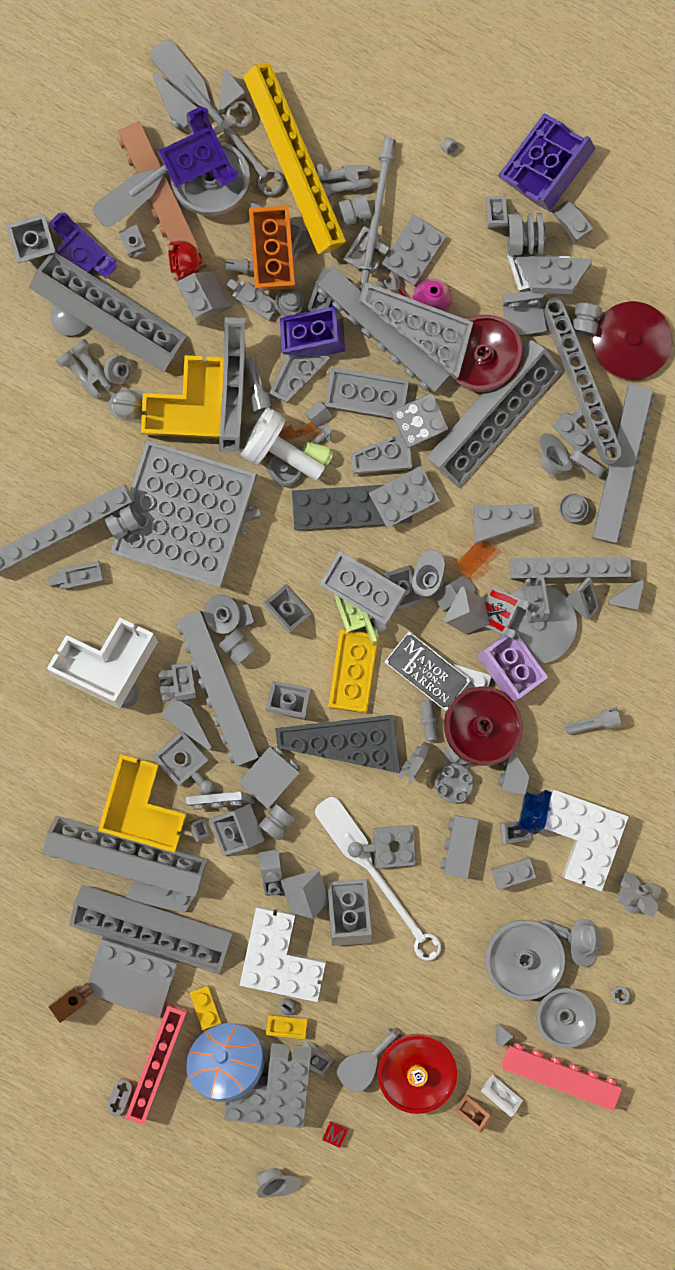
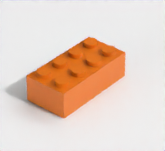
[249,205,295,292]

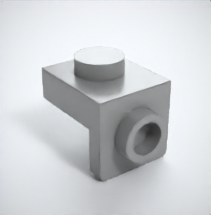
[240,506,261,536]

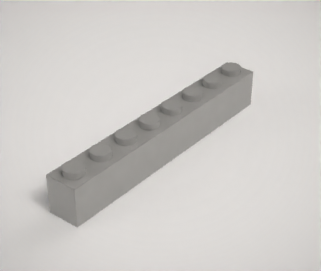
[316,267,449,392]
[592,383,655,544]
[0,484,136,574]
[176,610,259,766]

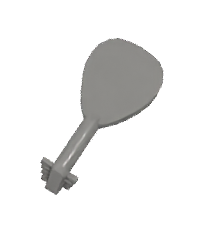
[266,425,332,487]
[337,1027,401,1092]

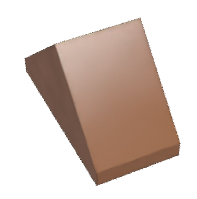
[455,1094,492,1133]

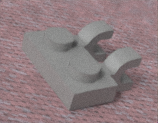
[343,226,390,274]
[552,406,593,452]
[158,662,196,702]
[398,741,431,785]

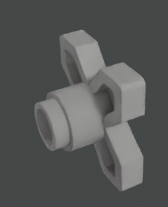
[617,872,661,917]

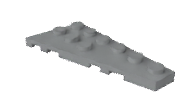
[359,282,473,379]

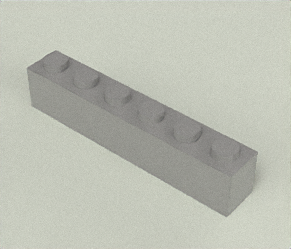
[510,557,631,579]

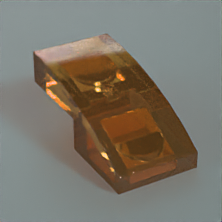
[278,421,316,440]
[455,540,496,579]

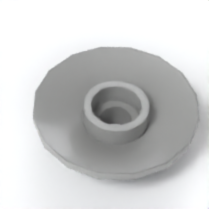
[204,595,240,634]

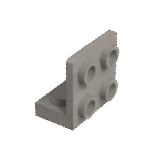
[502,291,546,336]

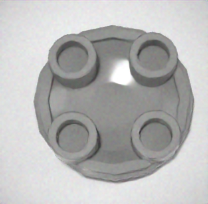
[51,304,88,336]
[435,764,474,803]

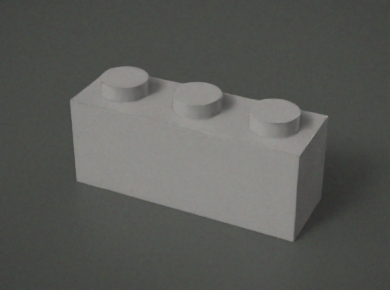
[440,815,478,879]

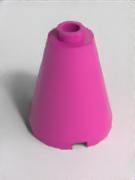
[412,278,452,312]

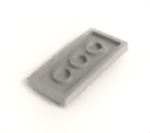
[325,367,409,418]
[319,551,407,625]

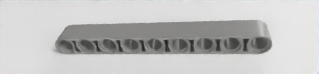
[544,298,622,465]

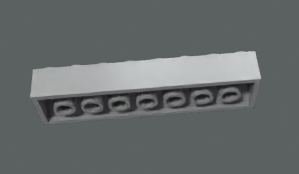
[28,253,187,373]
[426,340,563,488]
[43,815,207,897]
[69,885,232,974]

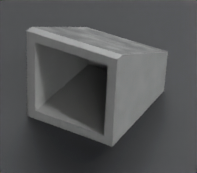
[176,272,232,325]

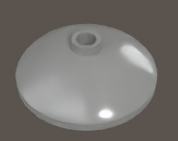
[536,988,596,1048]

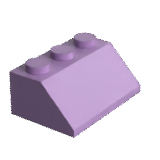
[477,629,548,701]

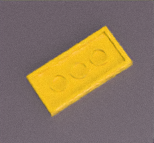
[328,629,379,713]

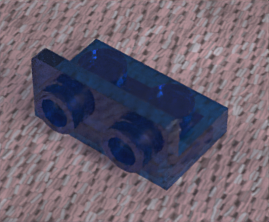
[518,790,552,835]

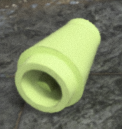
[302,442,333,465]

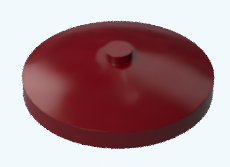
[593,301,672,381]
[452,314,523,392]
[444,686,523,766]

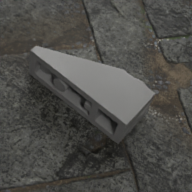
[152,72,197,132]
[161,697,212,750]

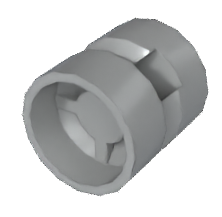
[338,194,372,227]
[572,302,602,336]
[105,504,142,540]
[219,629,256,666]
[259,803,296,840]

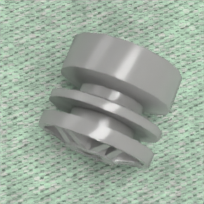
[507,213,546,256]

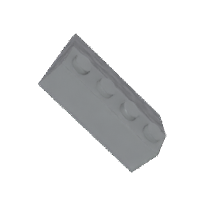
[88,937,178,1018]

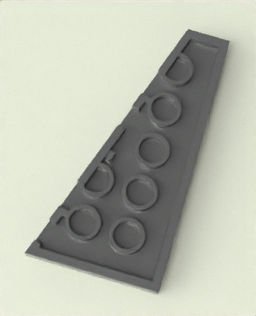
[275,714,400,773]

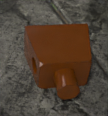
[48,982,94,1023]

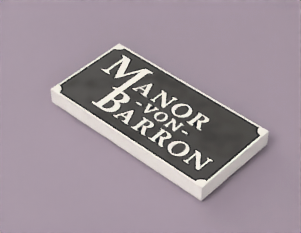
[385,632,471,711]

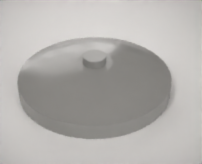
[171,141,250,216]
[499,586,577,664]
[485,920,565,1000]

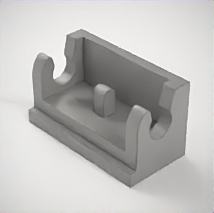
[523,576,550,623]

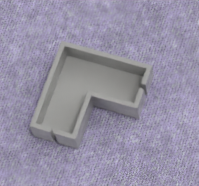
[224,1043,311,1128]

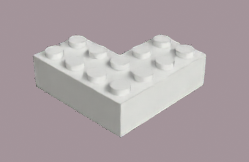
[47,618,158,709]
[538,788,628,891]
[239,905,326,1002]

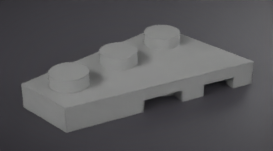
[351,434,412,474]
[186,792,256,810]

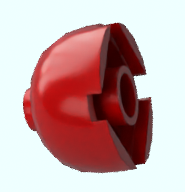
[168,241,202,281]

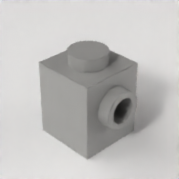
[119,225,147,258]

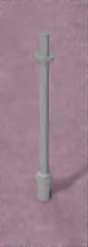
[358,137,396,290]

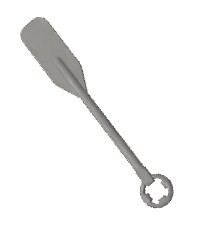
[150,40,284,196]
[93,100,253,227]

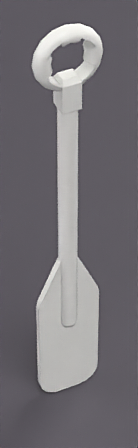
[315,797,441,961]

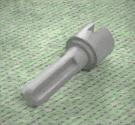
[245,357,272,413]
[565,707,622,734]

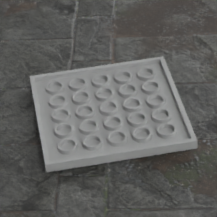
[110,440,258,588]

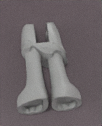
[315,163,373,198]
[56,339,112,399]

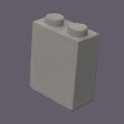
[238,746,300,808]

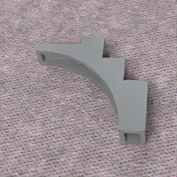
[219,317,246,452]

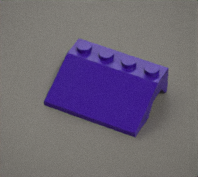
[498,113,596,212]

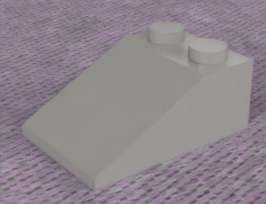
[327,879,372,946]

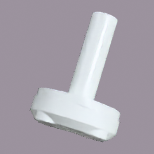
[239,407,325,481]

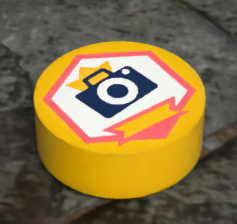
[407,1065,428,1086]

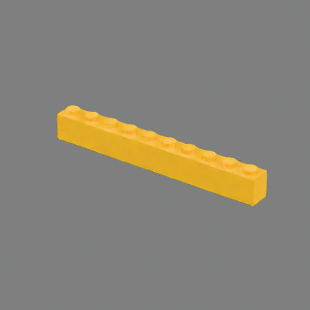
[243,63,346,255]

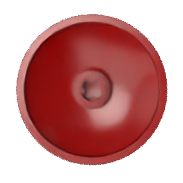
[378,1034,457,1114]

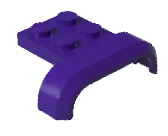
[158,106,238,188]
[37,213,116,279]

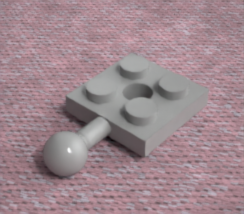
[152,731,214,795]
[348,825,415,868]

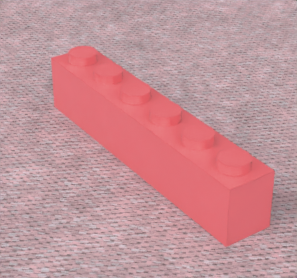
[125,1002,188,1125]
[501,1042,622,1111]

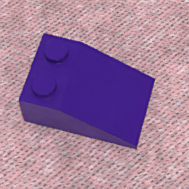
[280,307,345,355]

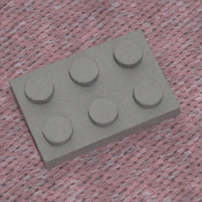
[381,214,446,286]
[369,466,440,528]

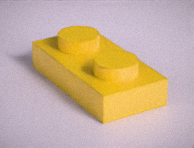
[189,985,222,1030]
[266,1014,307,1039]

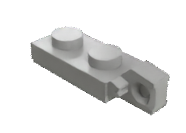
[227,279,276,321]
[48,561,104,589]

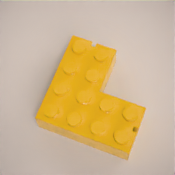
[141,355,224,439]
[98,753,187,853]

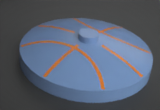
[186,1023,265,1102]

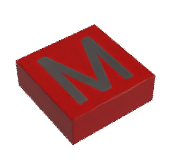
[322,1121,348,1148]

